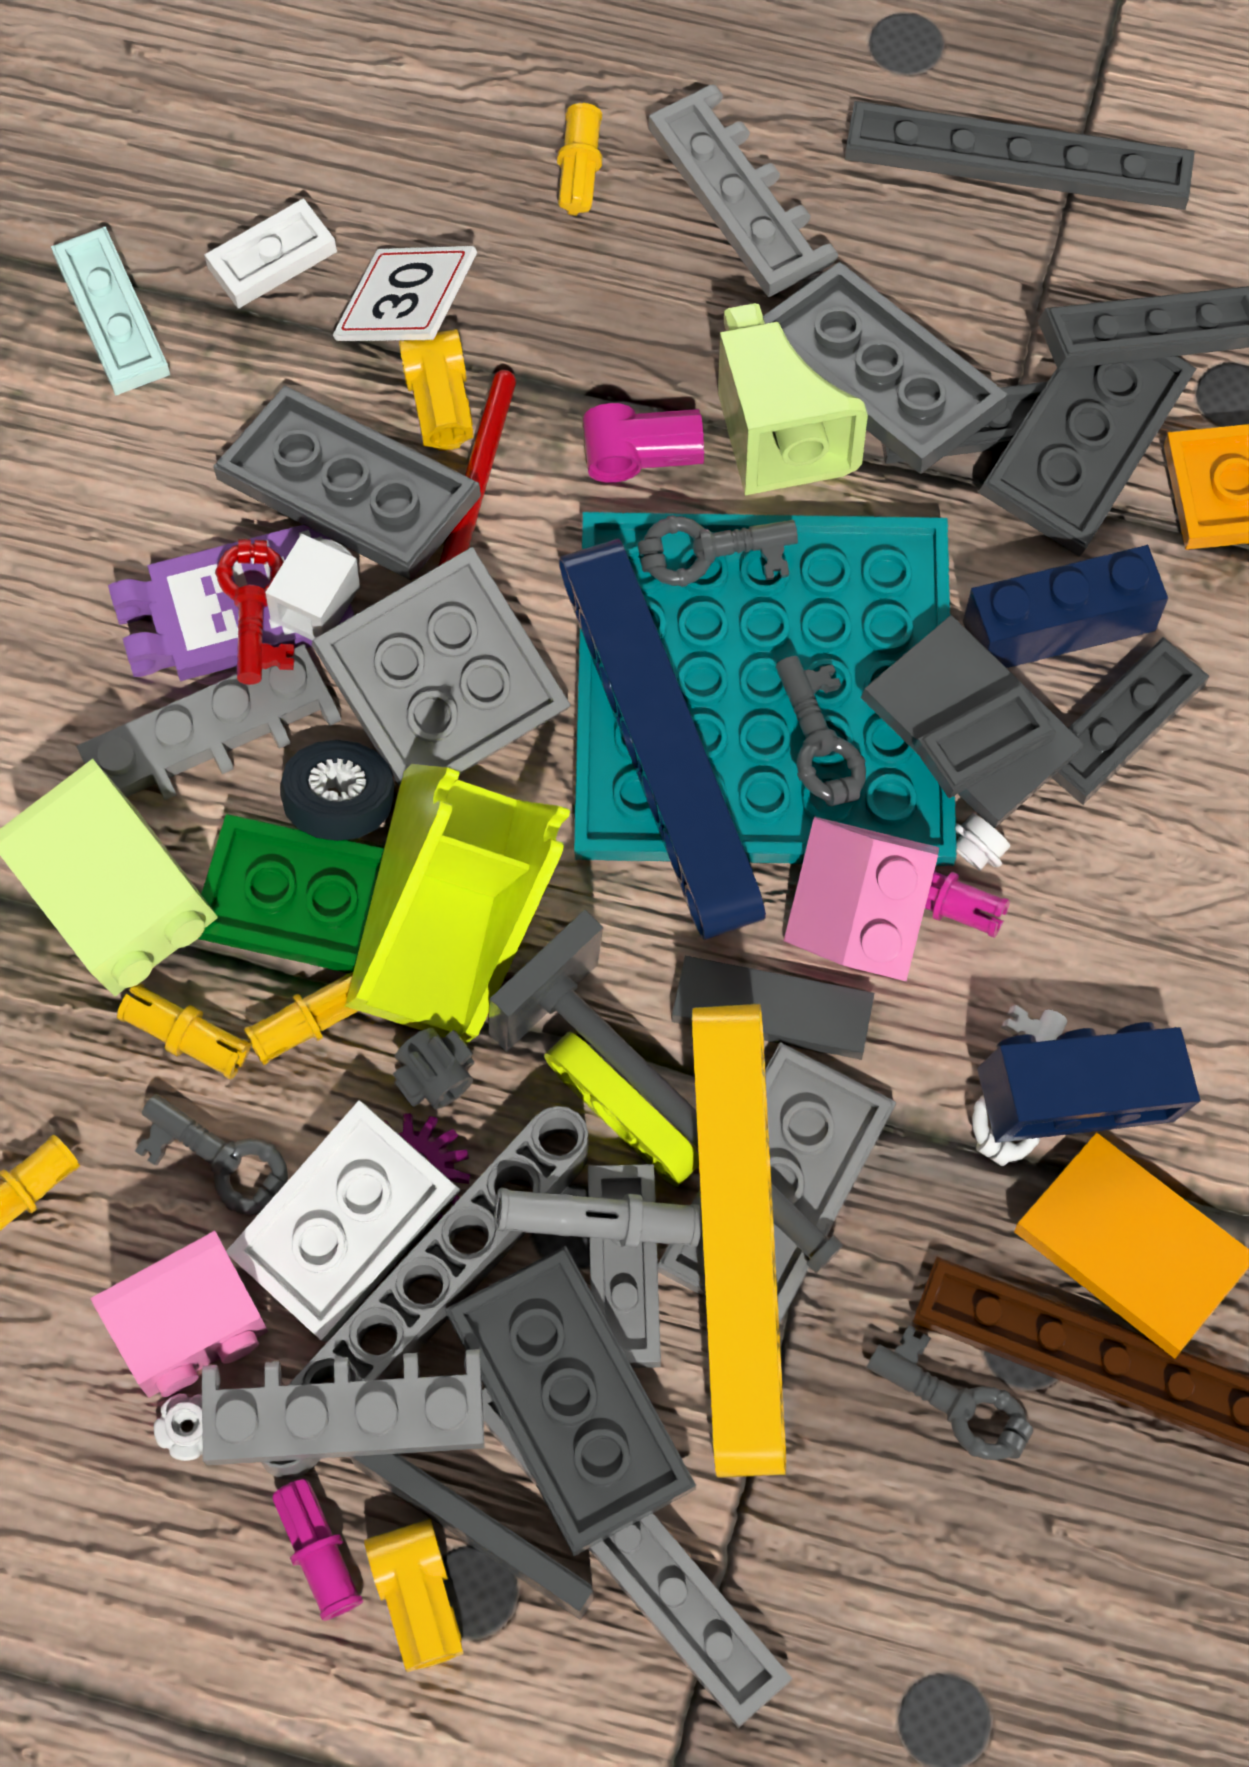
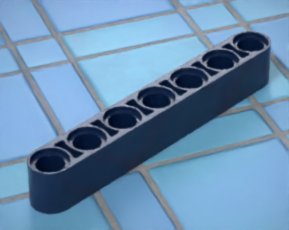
[558,538,766,940]

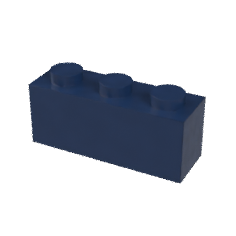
[963,545,1168,668]
[977,1022,1201,1143]

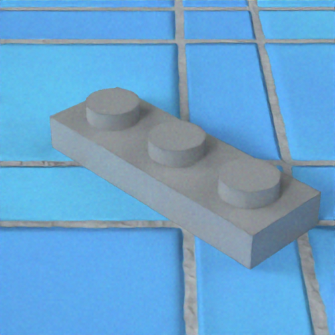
[588,1164,661,1368]

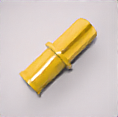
[557,103,602,216]
[243,972,358,1066]
[0,1134,80,1231]

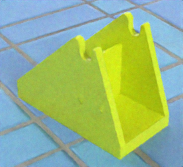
[345,764,570,1044]

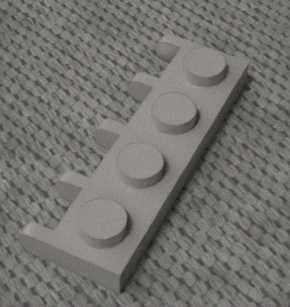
[649,85,838,298]
[77,644,341,800]
[202,1349,485,1466]

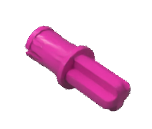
[925,871,1010,938]
[273,1479,364,1621]

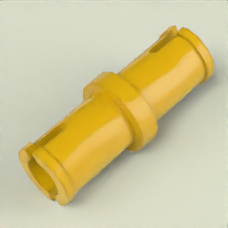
[117,983,251,1080]

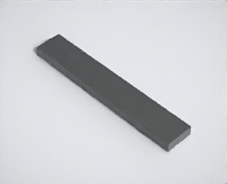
[845,101,1195,210]

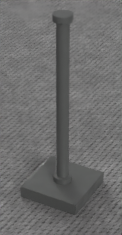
[489,909,844,1274]

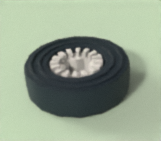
[280,740,394,841]

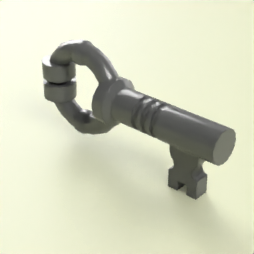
[638,515,798,587]
[776,656,866,806]
[135,1094,288,1215]
[866,1325,1033,1461]

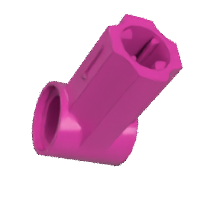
[583,403,704,483]

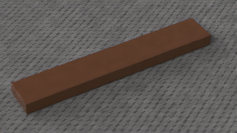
[912,1257,1249,1454]

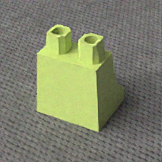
[718,303,868,496]

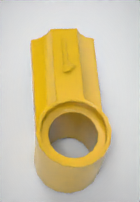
[399,329,474,451]
[364,1519,464,1672]

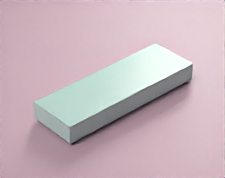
[51,226,170,396]

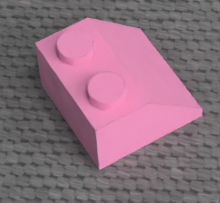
[784,817,939,981]
[90,1231,269,1398]

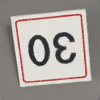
[333,246,477,341]

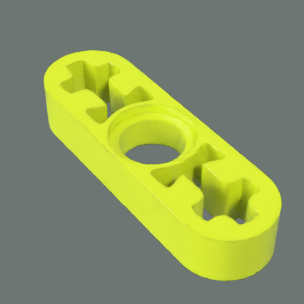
[544,1032,699,1187]

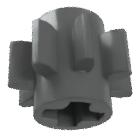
[393,1027,475,1109]

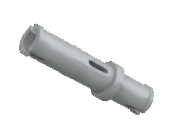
[494,1188,702,1248]

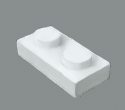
[204,198,337,309]

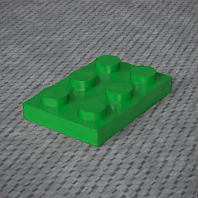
[198,814,384,973]

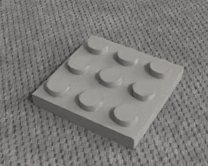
[311,547,571,787]

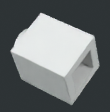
[265,534,360,640]

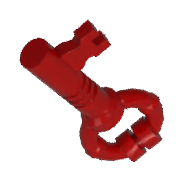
[215,539,294,685]

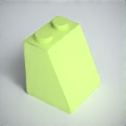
[0,759,218,996]

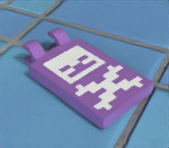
[108,525,354,681]

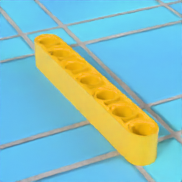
[692,1004,786,1478]

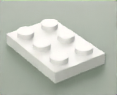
[226,1100,461,1342]

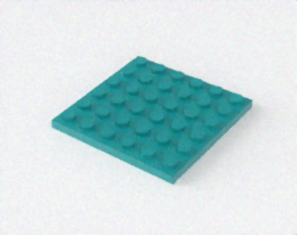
[574,512,957,866]

